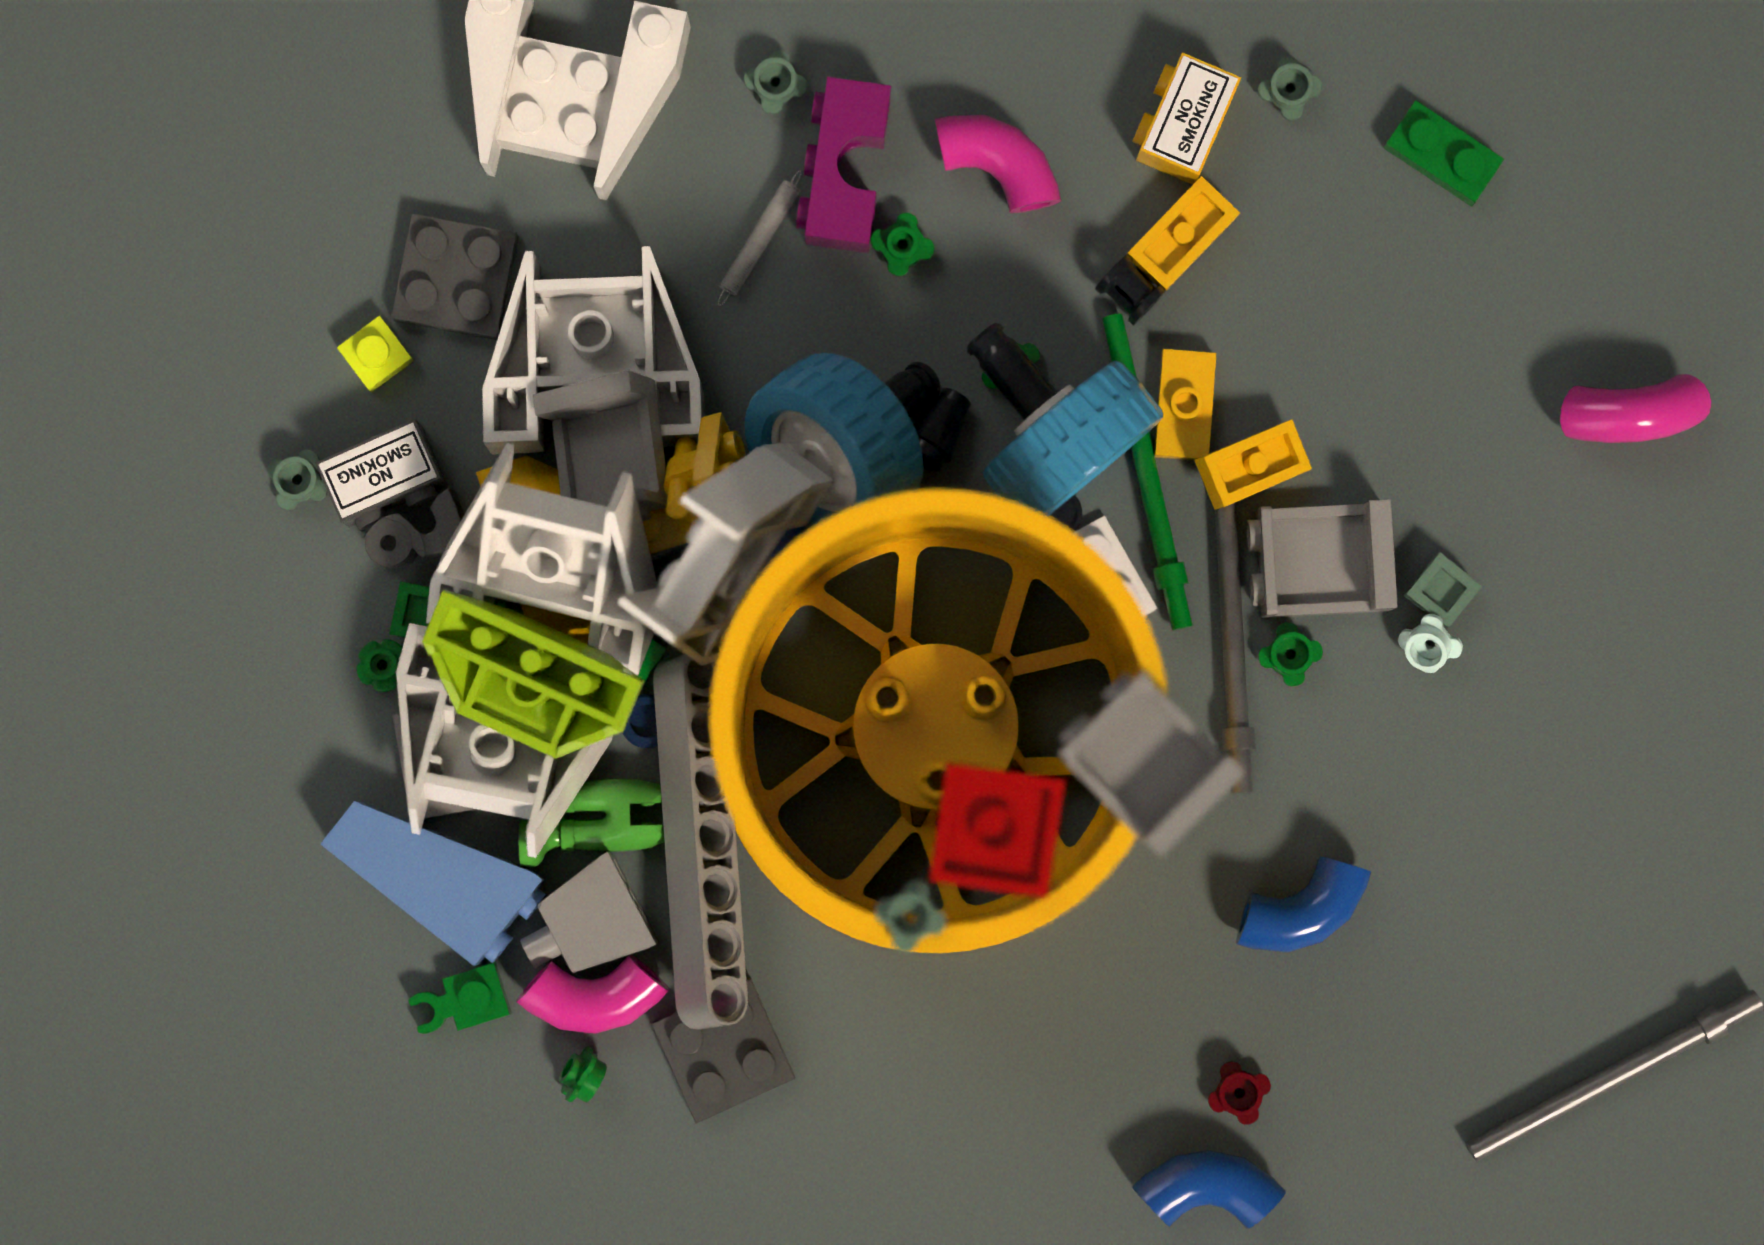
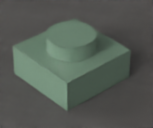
[1403,552,1482,629]

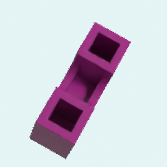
[796,77,891,253]

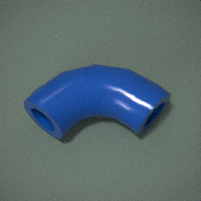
[1236,856,1371,953]
[1132,1150,1286,1229]

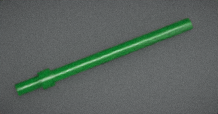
[1102,313,1193,631]

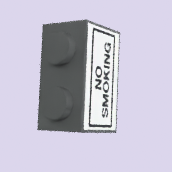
[315,419,447,530]

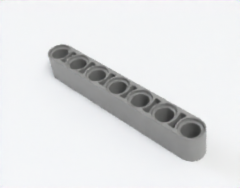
[653,653,748,1030]

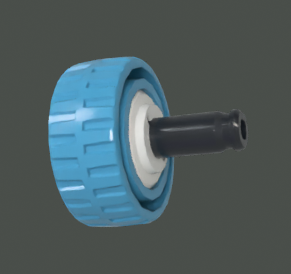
[967,323,1163,516]
[745,353,940,530]

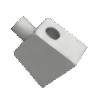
[520,852,660,973]

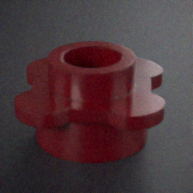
[1208,1061,1271,1125]

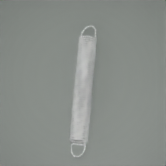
[718,171,801,306]

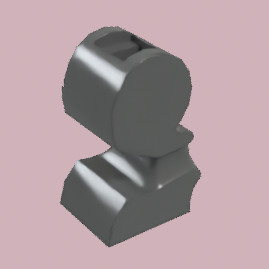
[365,488,464,570]

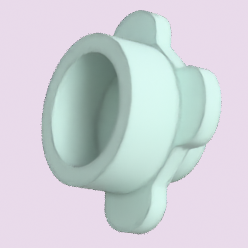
[1398,614,1463,673]

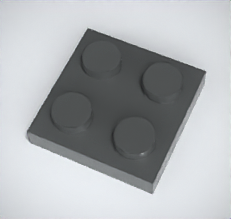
[391,213,519,340]
[652,979,796,1124]

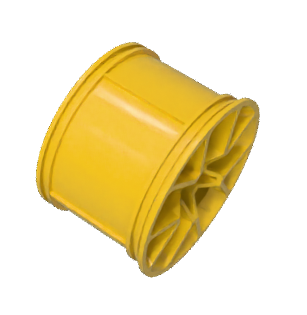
[710,489,1168,953]

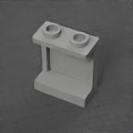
[533,370,668,522]
[1247,499,1398,618]
[1056,670,1246,857]

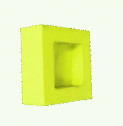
[337,315,414,393]

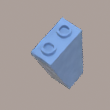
[320,801,547,966]

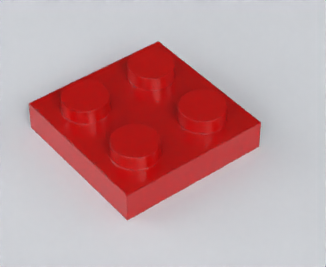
[929,763,1065,899]

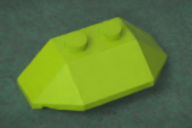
[422,590,644,759]

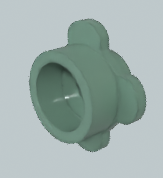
[744,50,807,114]
[1258,56,1322,120]
[267,450,328,510]
[875,882,946,952]

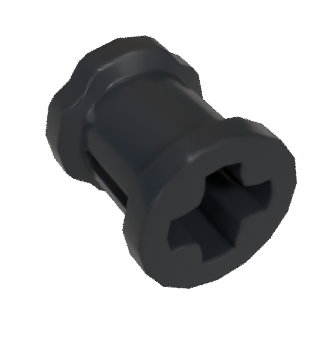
[1095,254,1167,326]

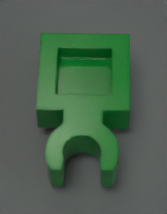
[408,962,512,1034]

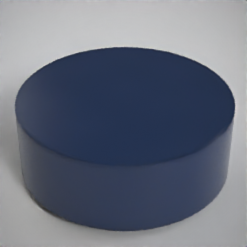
[622,694,658,749]

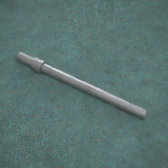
[1215,502,1256,793]
[1466,990,1764,1162]

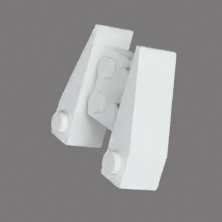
[465,0,691,200]
[482,246,705,454]
[426,443,658,675]
[618,443,834,666]
[396,623,613,858]

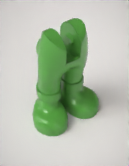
[519,778,665,868]

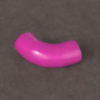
[935,115,1062,213]
[1560,374,1711,443]
[516,954,670,1034]

